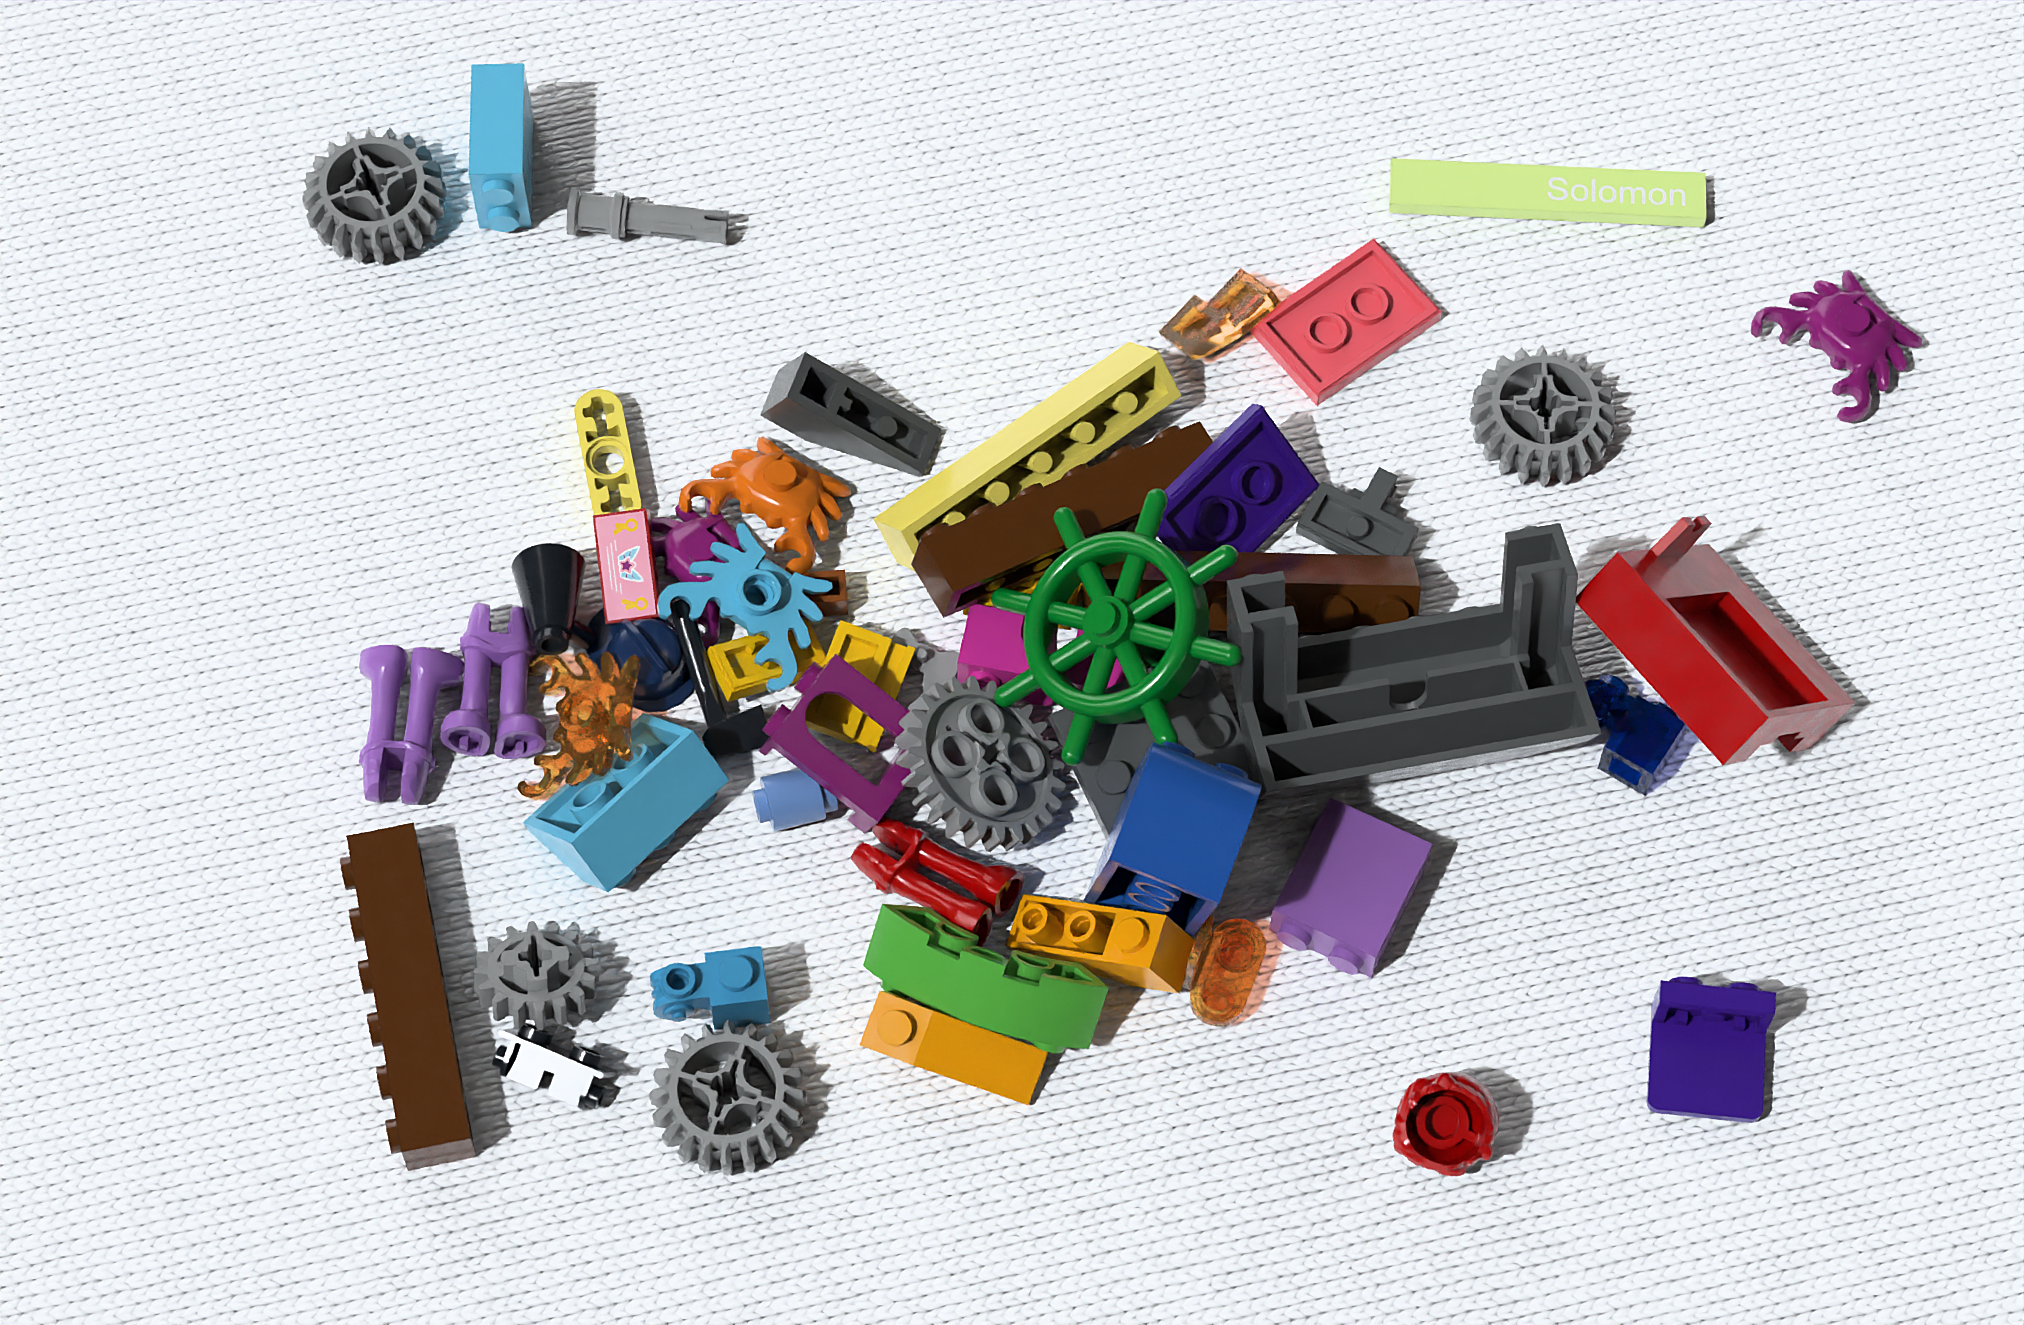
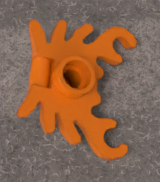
[678,436,851,575]

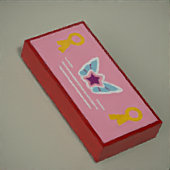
[592,508,661,626]

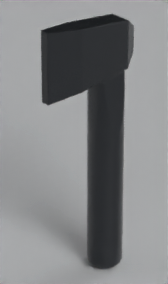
[670,599,770,758]

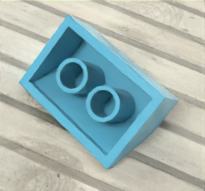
[523,713,729,892]

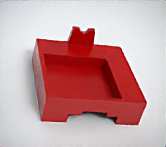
[1576,515,1855,765]

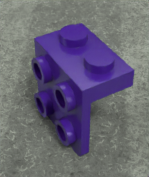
[1646,976,1776,1123]

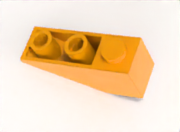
[1005,894,1196,994]

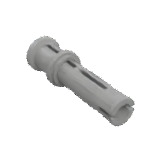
[566,187,729,244]

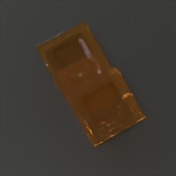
[1158,268,1281,361]

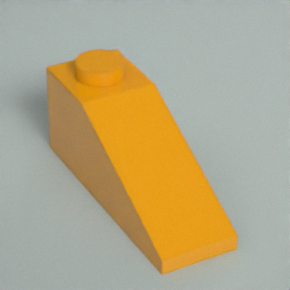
[859,991,1049,1105]

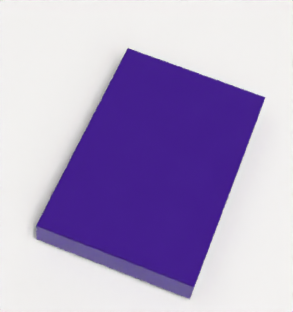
[1157,403,1320,552]

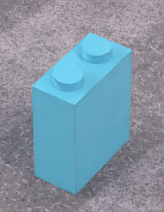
[469,63,534,232]

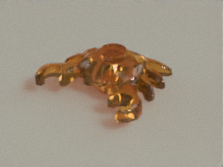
[517,651,641,801]

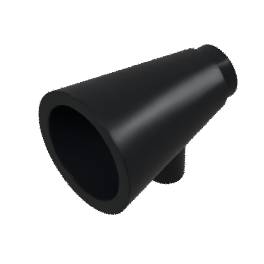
[511,543,596,656]

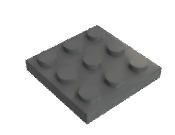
[1048,660,1268,841]

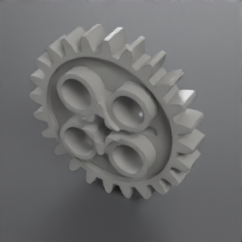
[895,676,1066,852]

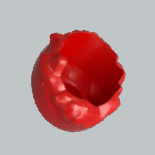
[1392,1071,1499,1176]

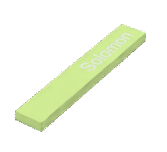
[1389,158,1707,227]

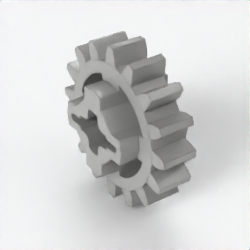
[473,921,599,1030]

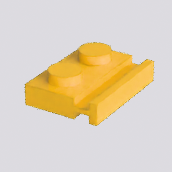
[805,620,916,753]

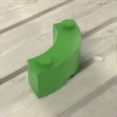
[863,903,1109,1054]

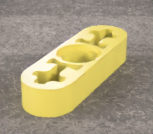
[574,389,642,515]

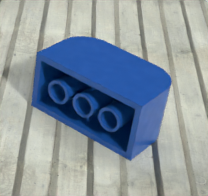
[1083,742,1261,937]

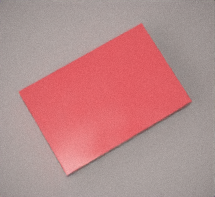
[1250,238,1442,406]

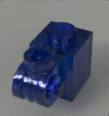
[1584,673,1686,796]

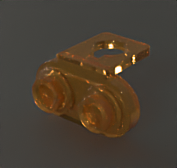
[1183,915,1266,1027]

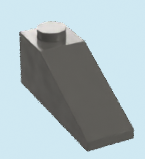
[760,352,941,477]

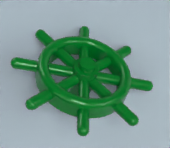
[991,488,1243,766]

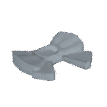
[892,627,959,693]

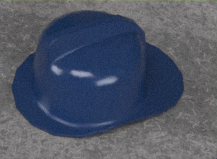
[585,607,694,713]

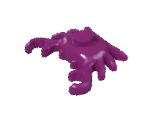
[1750,270,1922,423]
[651,498,780,651]

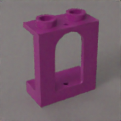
[759,654,911,833]

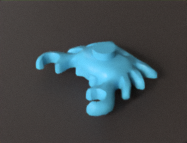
[657,523,833,693]

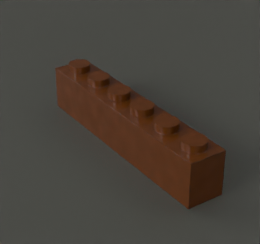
[911,421,1213,618]
[1081,550,1421,633]
[340,822,476,1171]

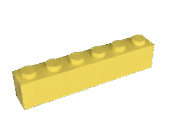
[873,342,1181,571]

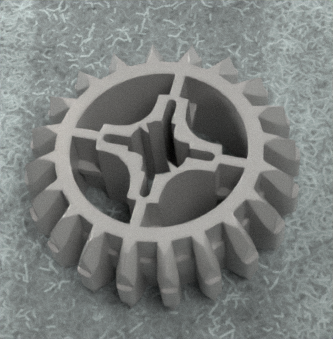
[302,126,447,265]
[1469,344,1617,487]
[649,1019,807,1177]

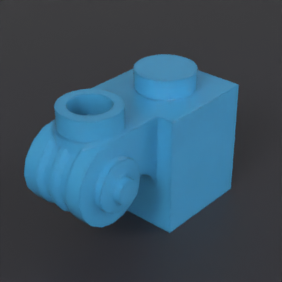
[650,946,771,1030]

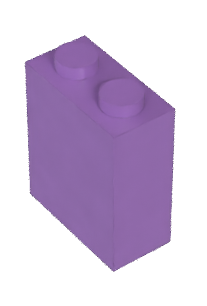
[1269,797,1433,978]

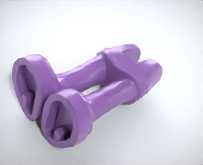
[440,603,546,759]
[358,645,464,806]

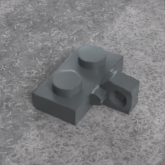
[1296,467,1419,556]

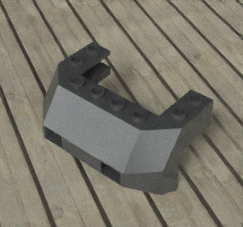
[1227,523,1601,799]

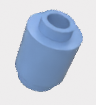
[752,768,838,832]

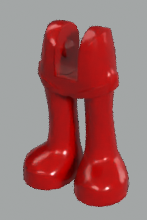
[851,816,1024,947]

